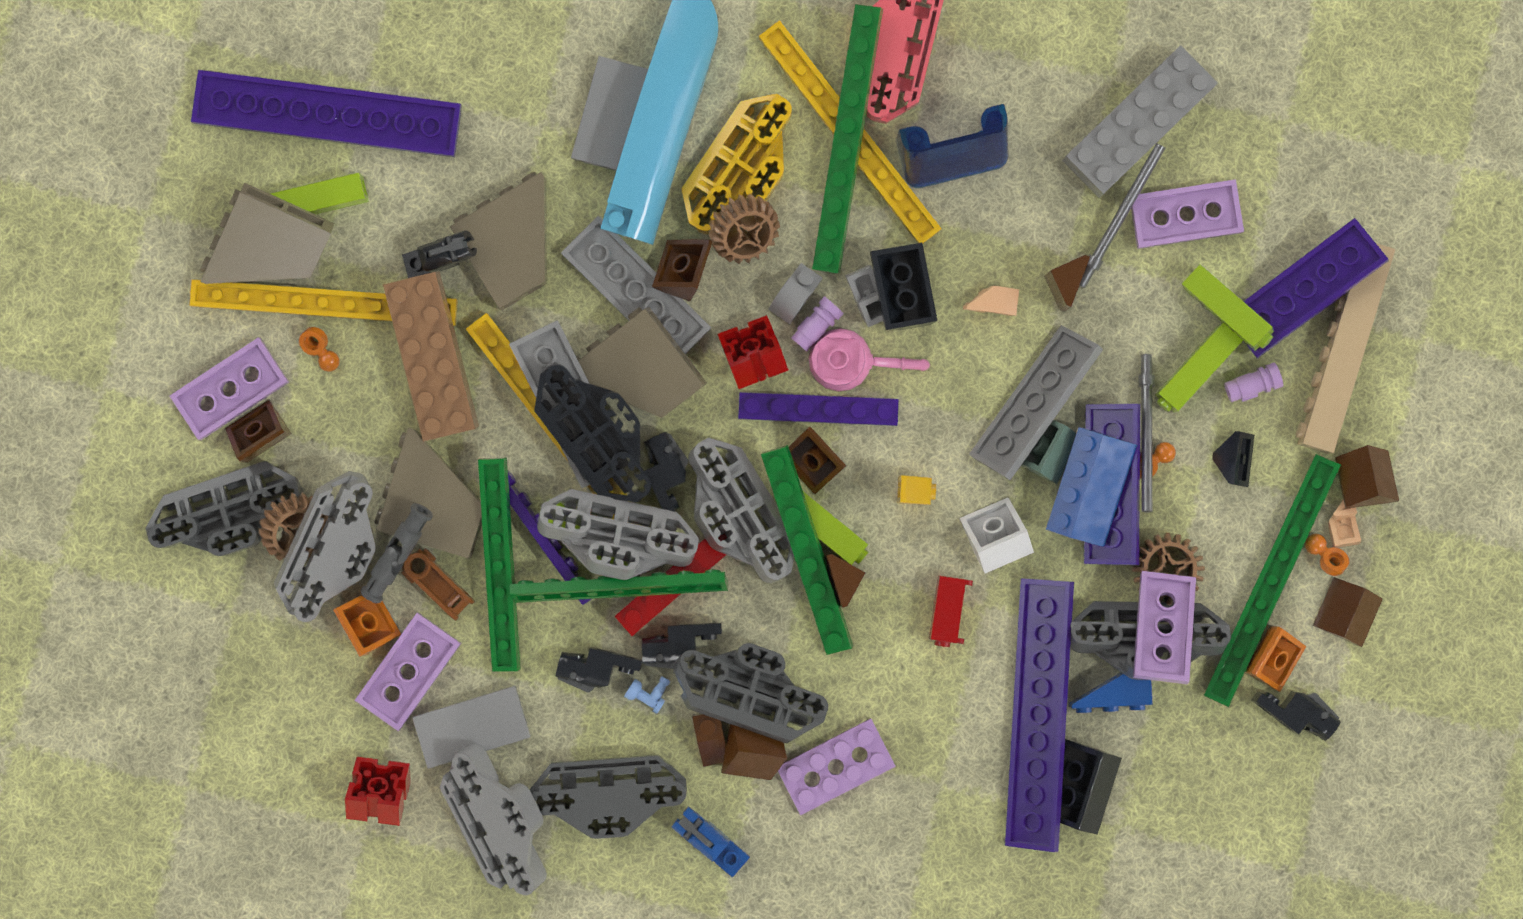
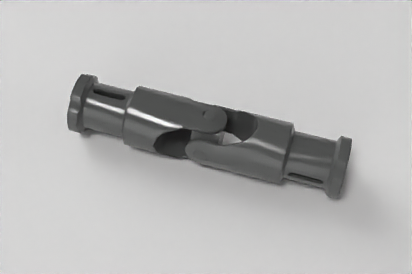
[361,503,433,603]

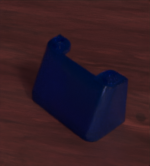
[895,104,1009,188]

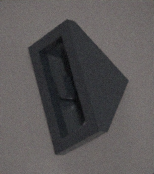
[1212,431,1255,487]

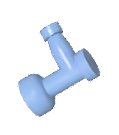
[624,676,670,714]

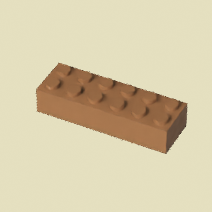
[383,271,479,441]

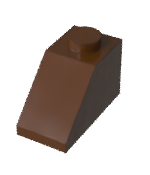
[692,713,726,767]

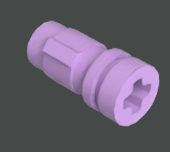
[791,296,844,351]
[1224,362,1283,402]

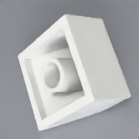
[960,498,1034,573]

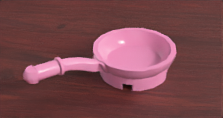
[808,328,930,392]

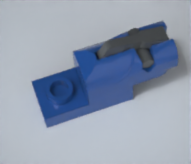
[671,806,750,878]

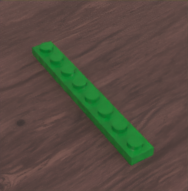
[761,445,853,655]
[478,457,521,672]
[510,569,728,603]

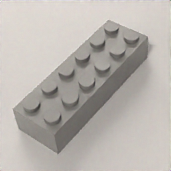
[1062,45,1218,198]

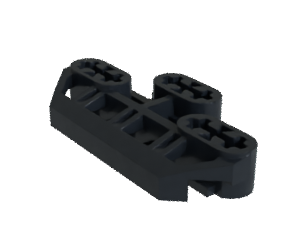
[534,364,651,502]

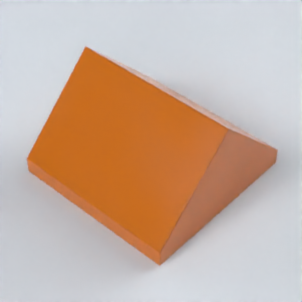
[333,595,401,657]
[1246,625,1307,692]

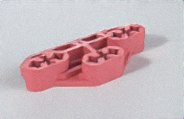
[866,0,944,124]

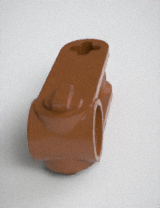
[401,548,475,621]

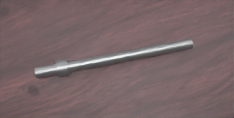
[1080,143,1166,288]
[1139,354,1155,513]

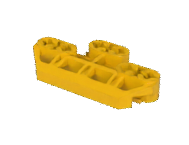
[681,93,792,234]

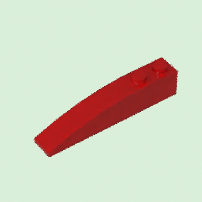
[615,533,727,636]

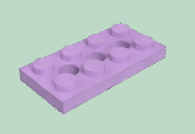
[1131,179,1244,249]
[170,337,289,441]
[1133,571,1196,684]
[355,612,461,731]
[778,718,896,815]

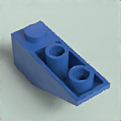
[1069,672,1153,713]

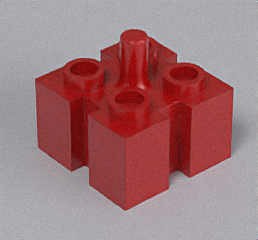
[717,315,789,389]
[345,757,411,826]

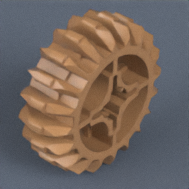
[708,193,780,264]
[259,492,329,561]
[1131,533,1205,605]

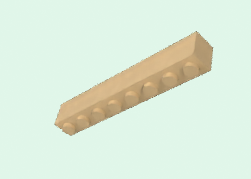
[1296,243,1396,454]

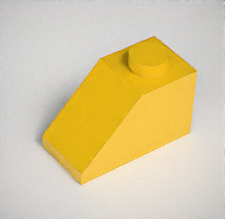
[897,475,936,505]

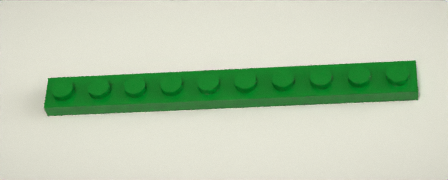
[812,4,883,274]
[1204,454,1341,707]

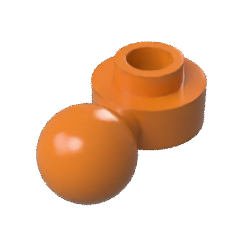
[299,327,340,372]
[1140,442,1176,479]
[1305,533,1349,576]

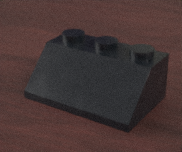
[870,242,938,331]
[1060,739,1122,835]

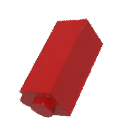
[929,575,973,647]

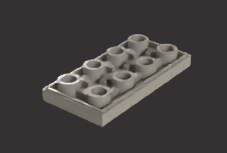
[571,56,648,171]
[412,686,531,769]

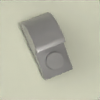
[768,263,822,324]
[845,265,883,327]

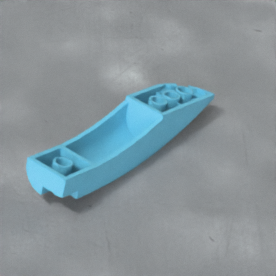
[600,0,719,245]

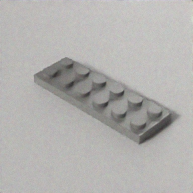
[561,215,711,354]
[509,320,628,488]
[969,325,1103,480]

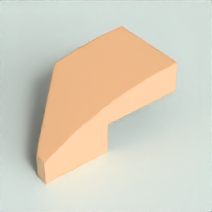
[963,286,1019,316]
[1328,500,1361,548]

